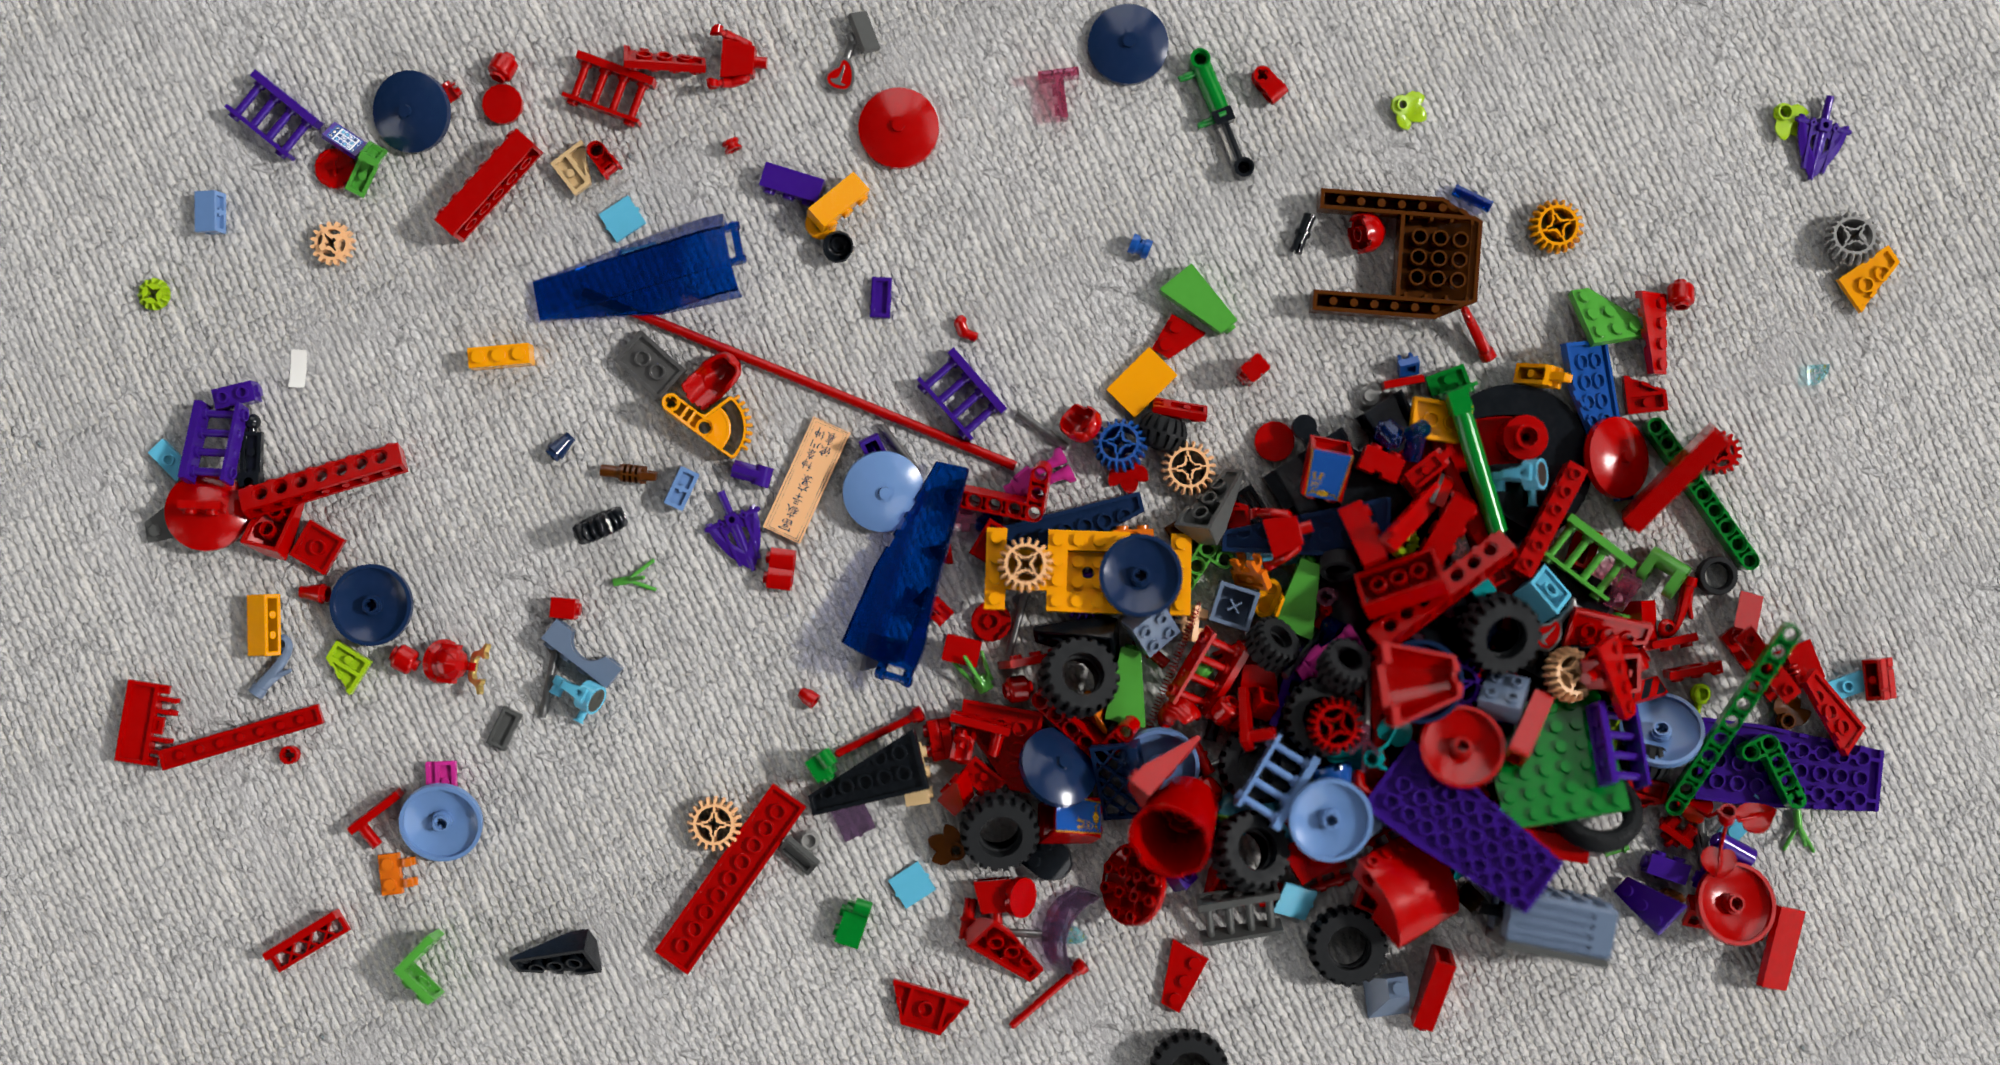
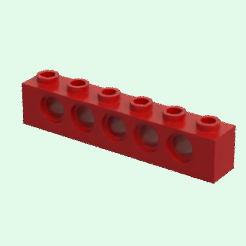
[1507,460,1589,580]

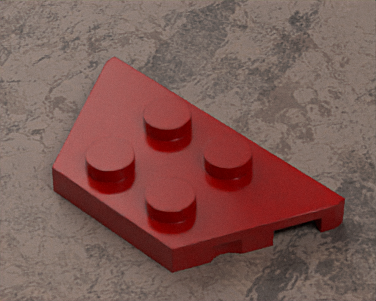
[893,978,969,1035]

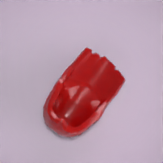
[681,352,742,411]

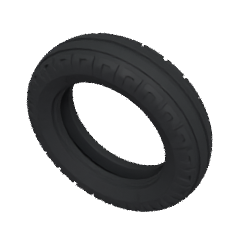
[1552,780,1643,853]

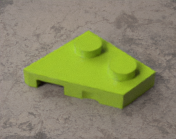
[326,640,373,695]

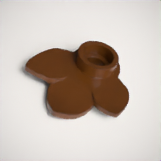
[1773,694,1812,730]
[928,824,966,865]

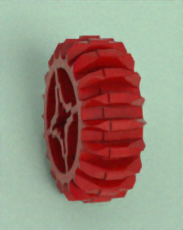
[1306,697,1364,754]

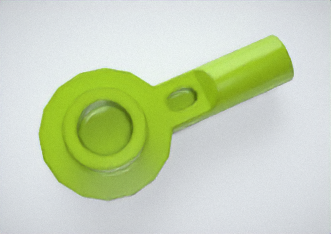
[1690,683,1711,714]

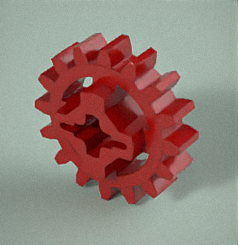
[1705,431,1742,475]

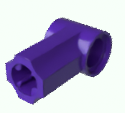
[730,460,774,488]

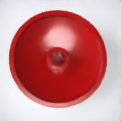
[858,87,939,169]
[1584,417,1649,499]
[1419,705,1506,789]
[1695,862,1776,946]

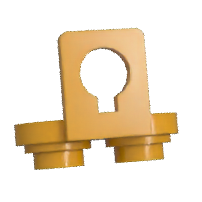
[1255,578,1285,618]

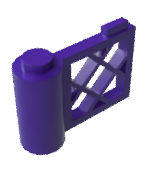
[1691,832,1757,888]

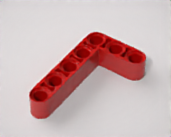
[945,461,1052,522]
[1031,687,1140,763]

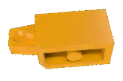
[1513,363,1573,389]

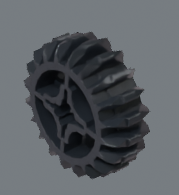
[572,507,628,545]

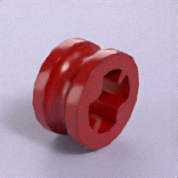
[721,137,742,155]
[279,745,301,764]

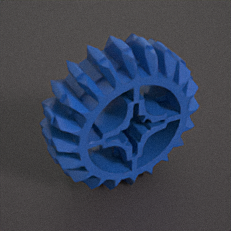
[1093,418,1148,473]

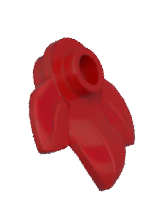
[1108,454,1148,494]

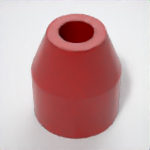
[798,688,820,709]

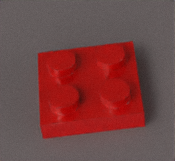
[289,520,347,575]

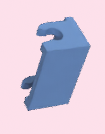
[194,190,226,234]
[663,465,700,511]

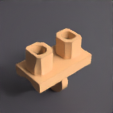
[1175,605,1209,642]

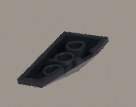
[1033,616,1119,662]
[509,929,602,975]

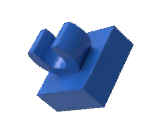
[1397,352,1420,378]

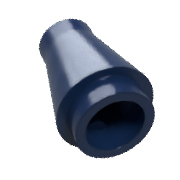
[545,432,575,462]

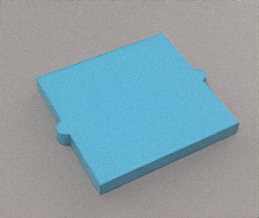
[599,195,647,243]
[888,861,936,909]
[1274,882,1318,921]

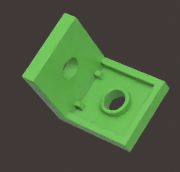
[393,929,445,1006]

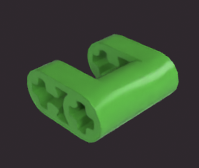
[1634,546,1692,600]

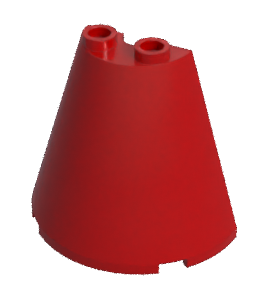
[1371,642,1463,727]

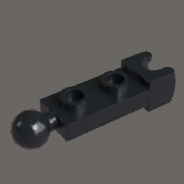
[238,414,264,488]

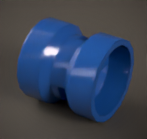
[1127,233,1153,260]

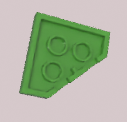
[1568,288,1643,347]

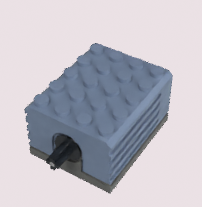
[1478,885,1619,969]

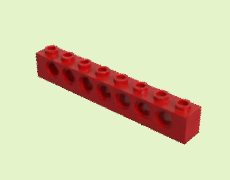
[238,442,409,520]
[1367,530,1518,646]

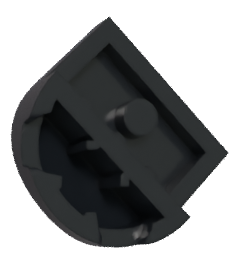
[1021,843,1073,881]

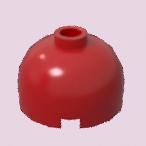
[1347,213,1386,254]

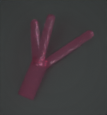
[1349,724,1380,773]

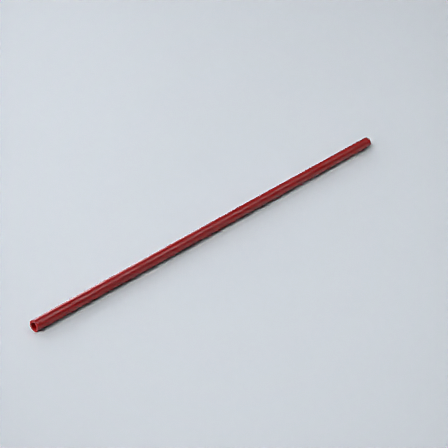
[582,288,1017,471]

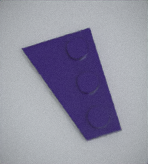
[1614,877,1688,936]

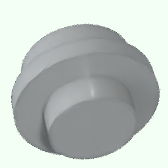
[1359,386,1380,406]
[800,830,820,851]

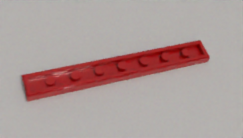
[157,704,325,771]

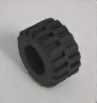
[1244,616,1301,673]
[1315,637,1373,695]

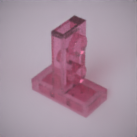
[1038,66,1079,122]
[1603,563,1642,612]

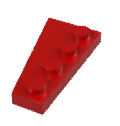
[623,45,706,75]
[1634,290,1667,375]
[1591,634,1636,721]
[1800,668,1866,757]

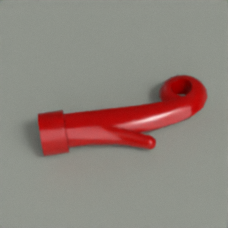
[1461,306,1497,363]
[1658,576,1698,637]

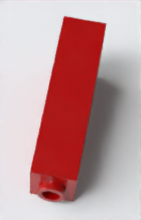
[1504,689,1555,768]
[1411,944,1457,1032]

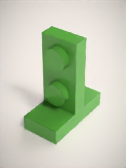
[345,141,388,198]

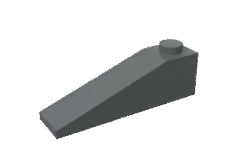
[1174,468,1244,546]

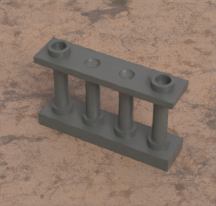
[1195,883,1284,946]

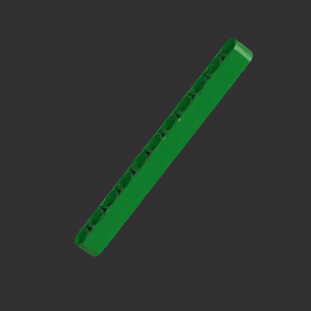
[1664,622,1800,816]

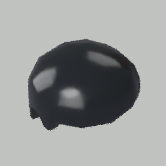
[823,230,854,263]

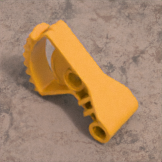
[662,393,753,459]

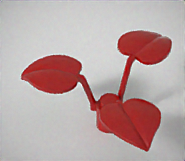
[1677,798,1777,879]

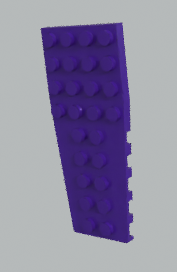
[1693,717,1884,812]
[1367,739,1563,914]

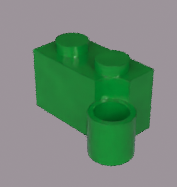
[804,747,838,784]
[832,897,873,949]

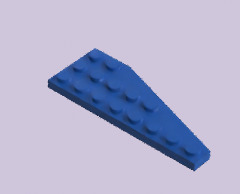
[1560,341,1634,502]

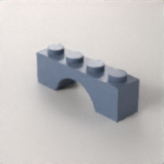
[541,618,624,688]

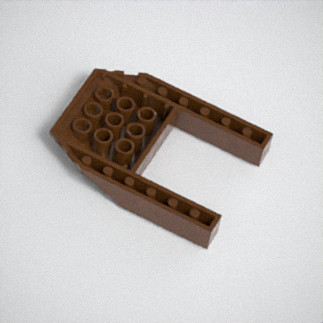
[1309,188,1483,320]

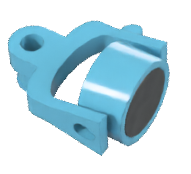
[1491,458,1548,507]
[549,675,606,724]

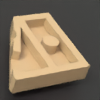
[550,140,592,196]

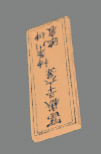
[763,416,851,544]

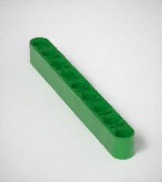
[1641,417,1760,570]

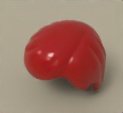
[1059,404,1102,443]
[1157,697,1202,728]

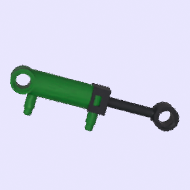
[1178,48,1254,181]

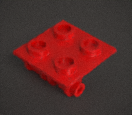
[1773,639,1825,689]

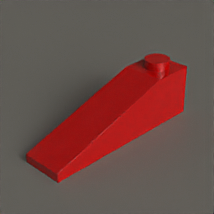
[240,483,306,561]
[966,917,1043,982]

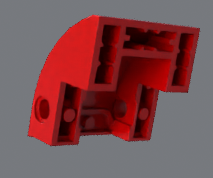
[1352,836,1459,949]

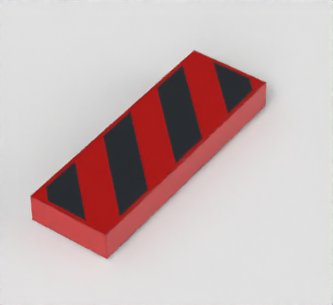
[1607,676,1668,704]

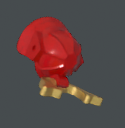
[422,639,491,695]

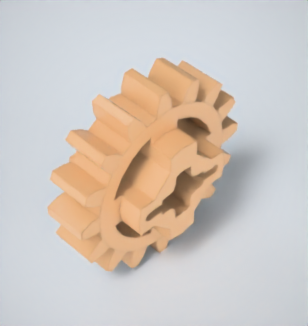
[310,221,356,266]

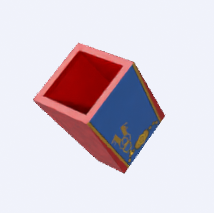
[1300,434,1353,503]
[1038,797,1103,844]

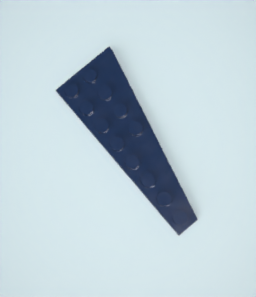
[1004,492,1144,552]
[1222,497,1391,558]

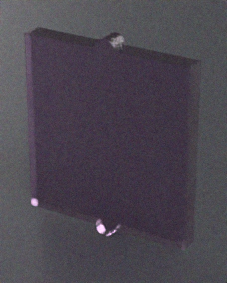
[831,804,876,842]

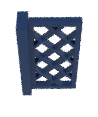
[1089,739,1144,820]

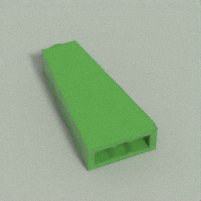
[1158,263,1237,335]
[1274,555,1320,640]
[1104,644,1145,728]

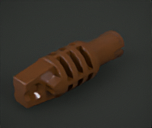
[600,464,658,484]

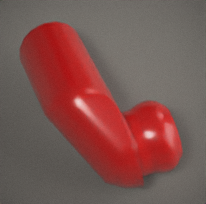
[954,315,978,342]
[1314,603,1333,629]
[1352,769,1373,798]

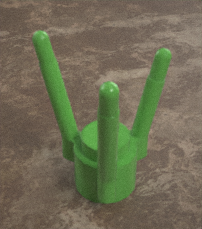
[952,650,994,694]

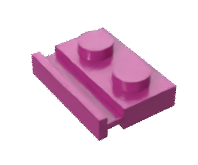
[425,760,458,786]

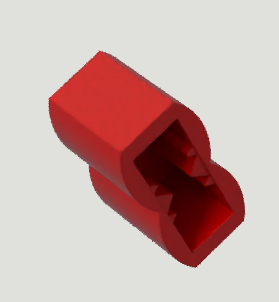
[763,547,797,591]

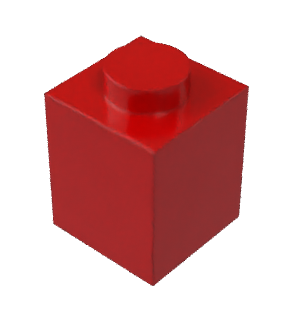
[549,597,582,619]
[1252,686,1280,721]

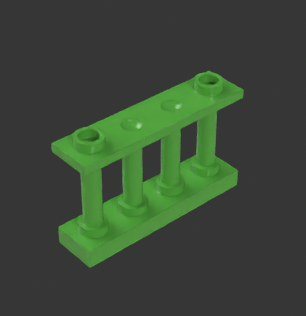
[1542,512,1638,602]

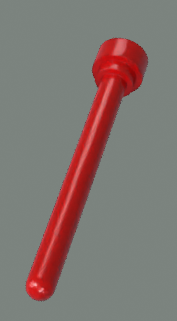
[834,705,926,757]
[1009,957,1089,1029]

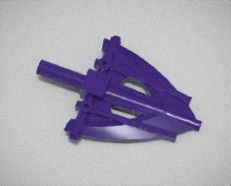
[1795,95,1852,181]
[704,490,761,572]

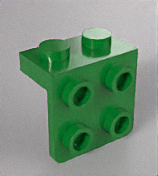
[1425,364,1479,401]

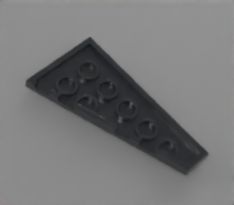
[808,728,930,816]

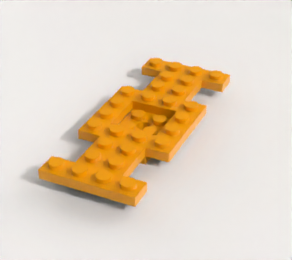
[984,527,1192,617]

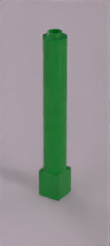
[1443,387,1508,536]

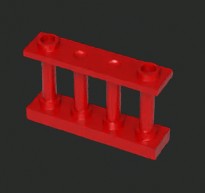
[561,50,658,128]
[1165,625,1250,719]
[1718,625,1802,704]

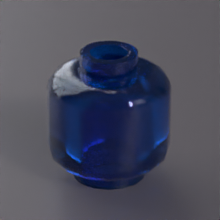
[1374,419,1406,449]

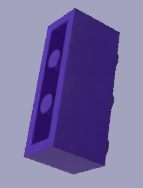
[759,162,826,207]

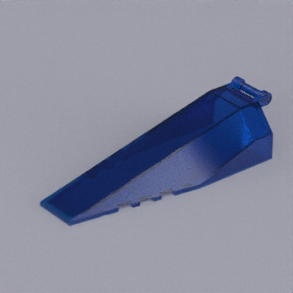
[533,214,747,321]
[841,461,969,688]

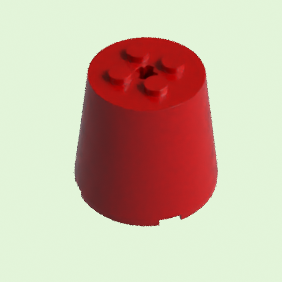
[1128,776,1219,878]

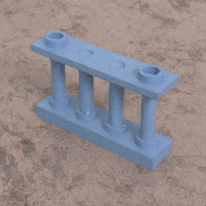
[1233,733,1321,832]

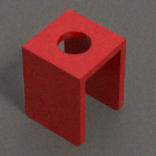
[942,634,982,668]

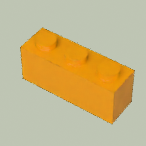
[806,172,870,233]
[467,343,535,371]
[247,594,281,656]

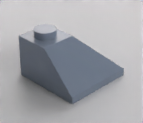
[1363,972,1410,1018]

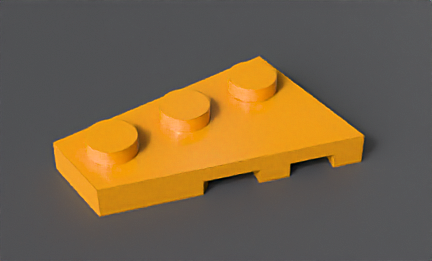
[1836,245,1900,314]

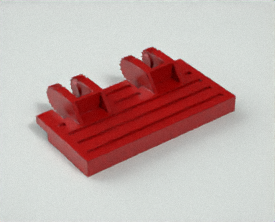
[114,679,181,767]

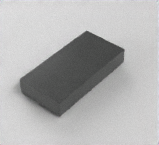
[847,11,880,54]
[486,705,524,751]
[777,835,821,876]

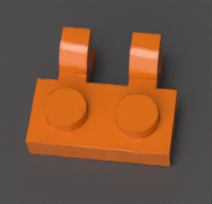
[1229,552,1272,591]
[378,852,419,896]

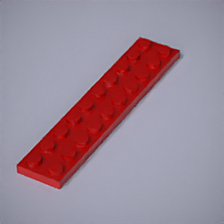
[655,783,807,975]

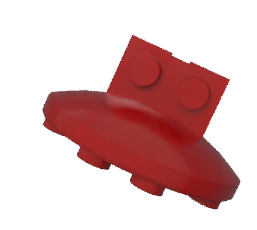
[164,476,249,552]
[1100,843,1166,926]

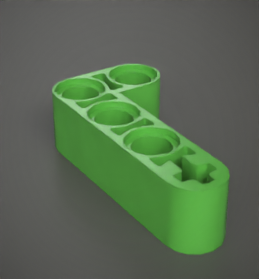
[1168,544,1234,608]

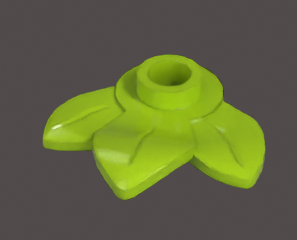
[1390,91,1427,131]
[1773,103,1809,141]

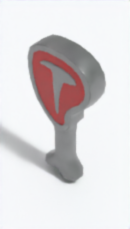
[825,32,857,93]
[1538,597,1582,652]

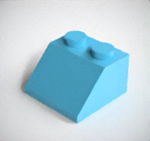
[1513,564,1572,625]

